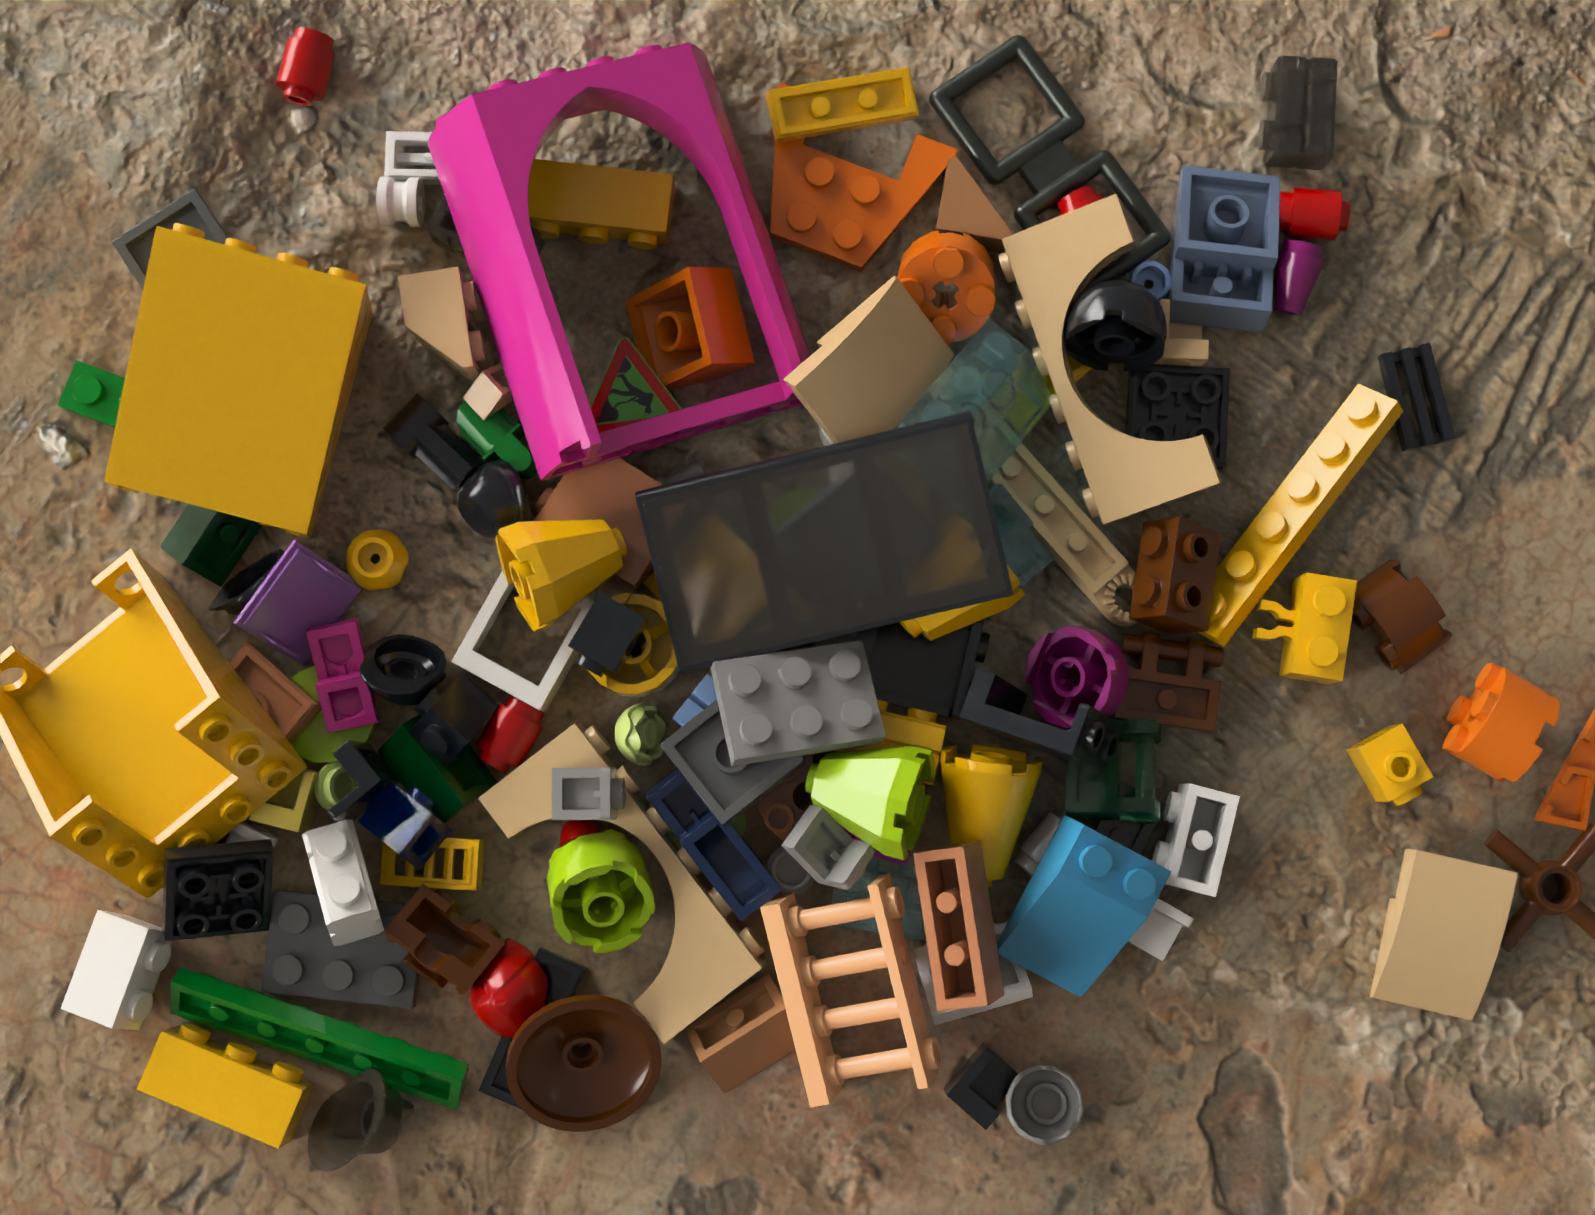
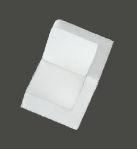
[1128,898,1194,961]

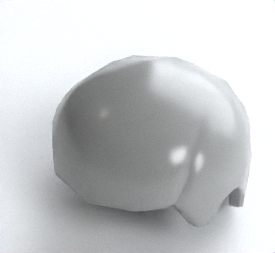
[1005,1065,1084,1145]

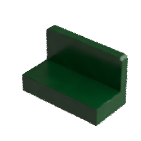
[161,504,262,587]
[378,714,498,829]

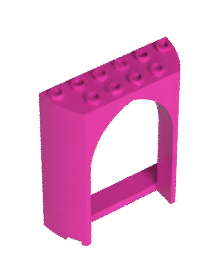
[427,42,811,481]

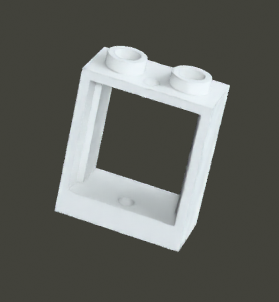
[451,571,598,712]

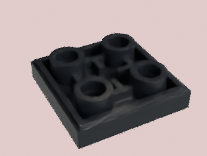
[1125,364,1230,469]
[162,839,274,941]

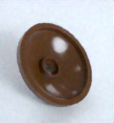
[506,995,662,1132]

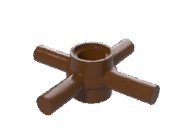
[1484,823,1595,952]

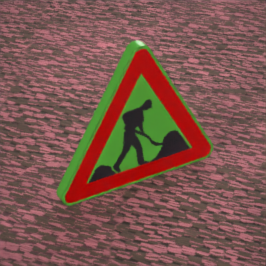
[590,337,682,433]

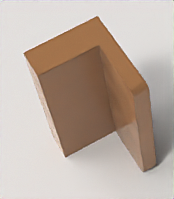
[684,973,796,1093]

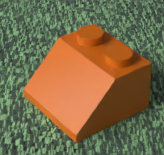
[625,267,755,390]

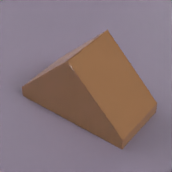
[935,155,1013,253]

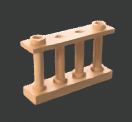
[760,873,942,1107]

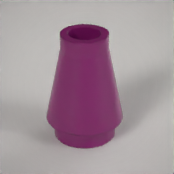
[1273,240,1325,316]

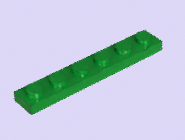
[169,967,469,1110]

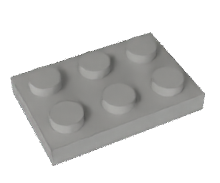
[710,640,886,766]

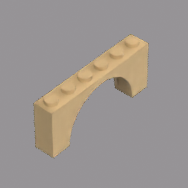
[998,194,1222,525]
[478,723,765,1044]

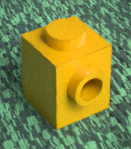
[1346,723,1433,806]

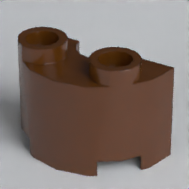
[1352,560,1452,675]
[758,754,813,841]
[385,884,505,995]

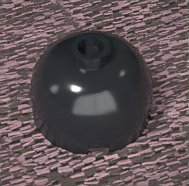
[1064,277,1167,372]

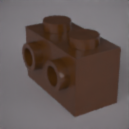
[1129,517,1222,634]

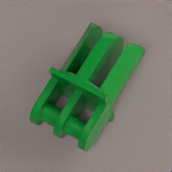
[456,401,537,479]

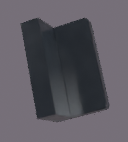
[327,740,400,821]

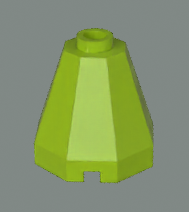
[805,746,936,860]

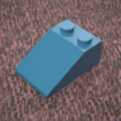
[997,814,1172,997]

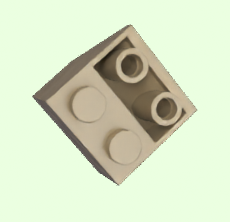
[398,267,494,383]

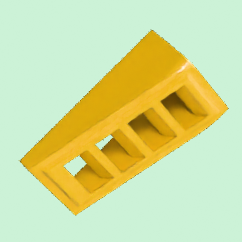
[380,834,485,891]

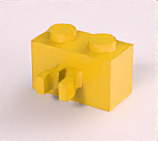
[1252,572,1357,684]

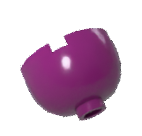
[1025,626,1130,728]

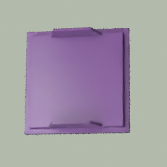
[233,540,362,666]

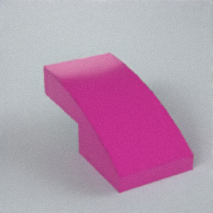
[306,617,379,733]

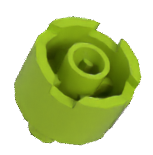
[547,829,655,953]

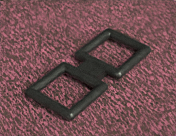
[929,35,1171,287]

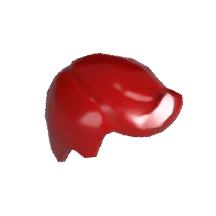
[470,938,549,1038]

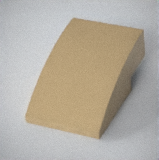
[783,276,955,462]
[1370,849,1518,1020]

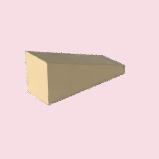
[463,363,514,421]

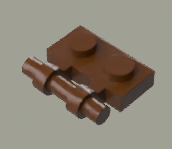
[1112,631,1224,732]

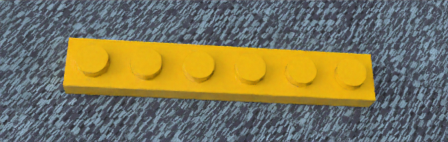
[1198,384,1404,647]

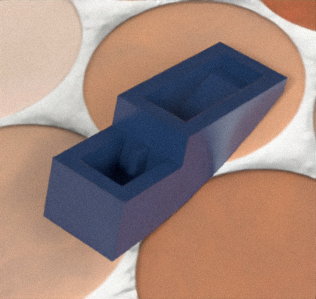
[645,767,782,922]

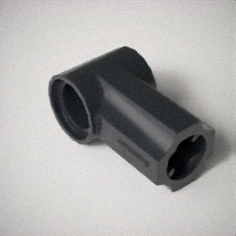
[383,393,485,493]

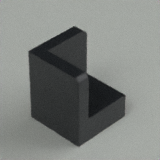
[943,1043,1018,1130]

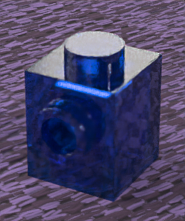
[357,781,452,870]

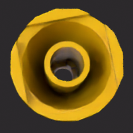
[940,744,1042,888]

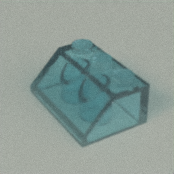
[894,318,1051,509]

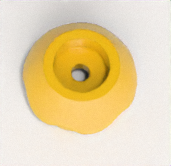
[345,529,409,591]

